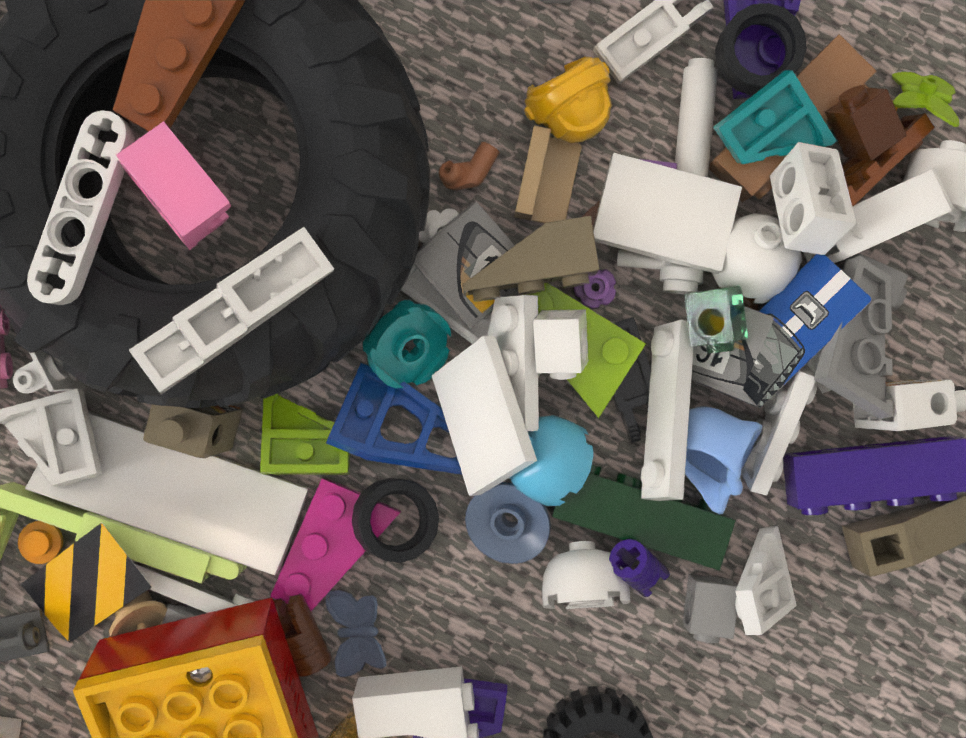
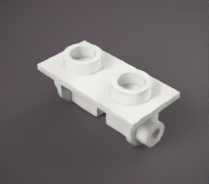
[13,350,86,394]

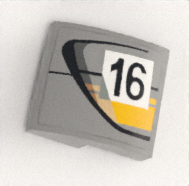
[414,201,517,329]
[691,294,774,408]

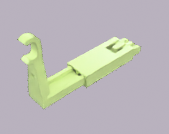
[0,482,248,583]

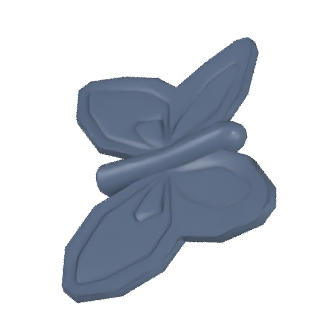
[326,590,387,677]

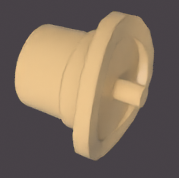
[109,590,167,637]

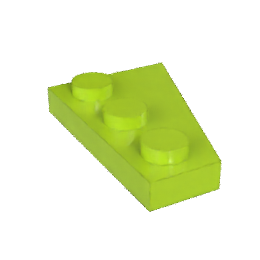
[524,283,646,418]

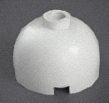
[712,213,802,304]
[542,541,631,609]

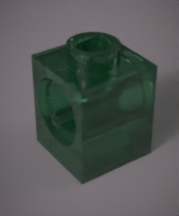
[684,286,748,354]

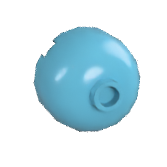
[510,415,594,506]

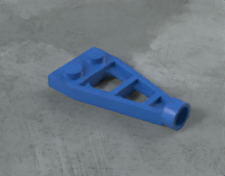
[326,363,462,475]

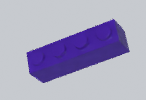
[783,436,966,515]

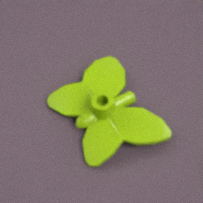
[892,72,960,127]

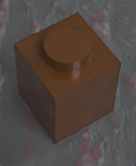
[825,85,907,161]

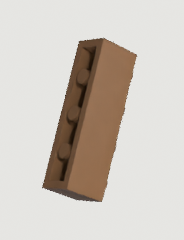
[709,34,876,202]

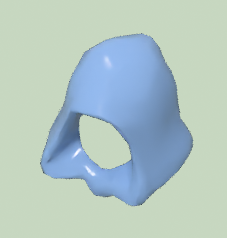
[685,406,763,514]

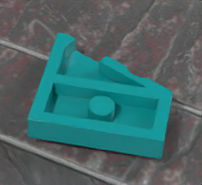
[713,70,837,164]

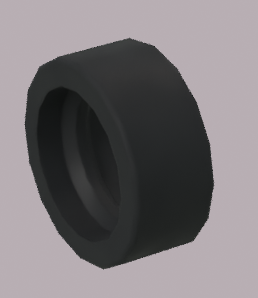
[715,3,807,96]
[352,478,439,563]

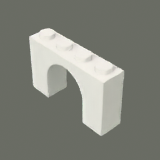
[352,666,479,738]

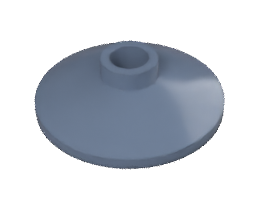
[465,482,551,564]

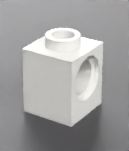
[533,309,588,380]

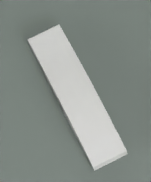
[129,227,334,394]

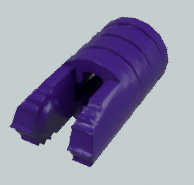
[609,539,670,597]

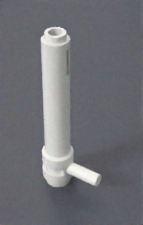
[617,58,718,295]

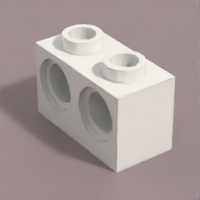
[770,142,857,255]

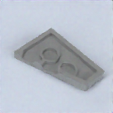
[814,256,893,418]

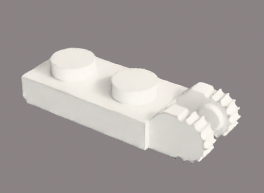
[593,0,714,85]

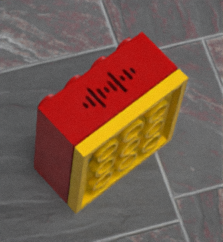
[73,597,319,738]

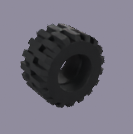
[543,686,653,738]

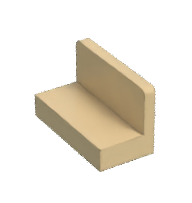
[514,125,582,224]

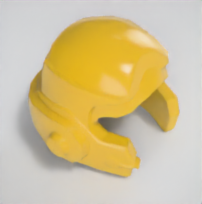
[524,57,612,143]

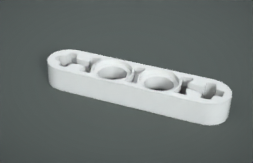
[27,110,135,305]

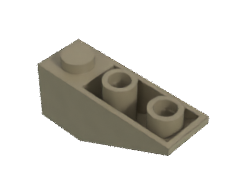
[462,216,599,302]
[842,494,966,577]

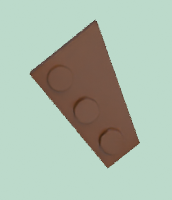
[842,113,935,207]

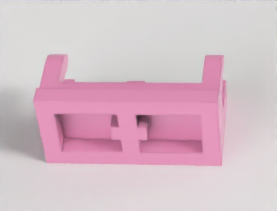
[116,121,231,250]

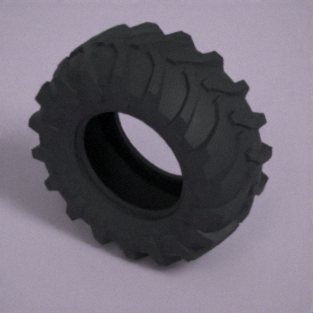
[0,0,430,408]

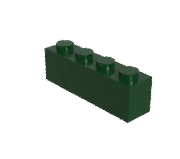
[549,463,736,571]

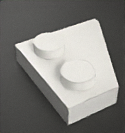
[0,388,102,486]
[735,526,797,635]

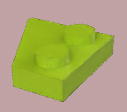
[260,394,350,475]

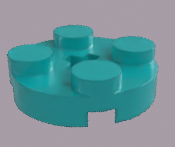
[362,300,451,388]

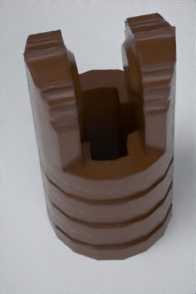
[273,594,332,677]

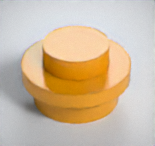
[18,521,63,564]

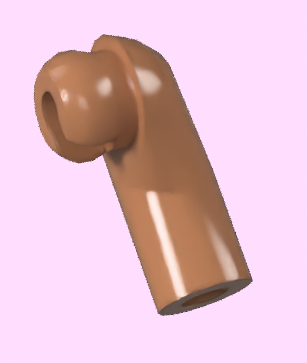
[439,142,500,191]

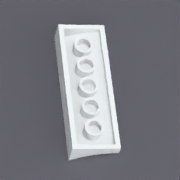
[25,411,310,575]

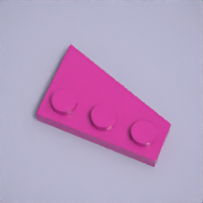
[270,477,401,611]

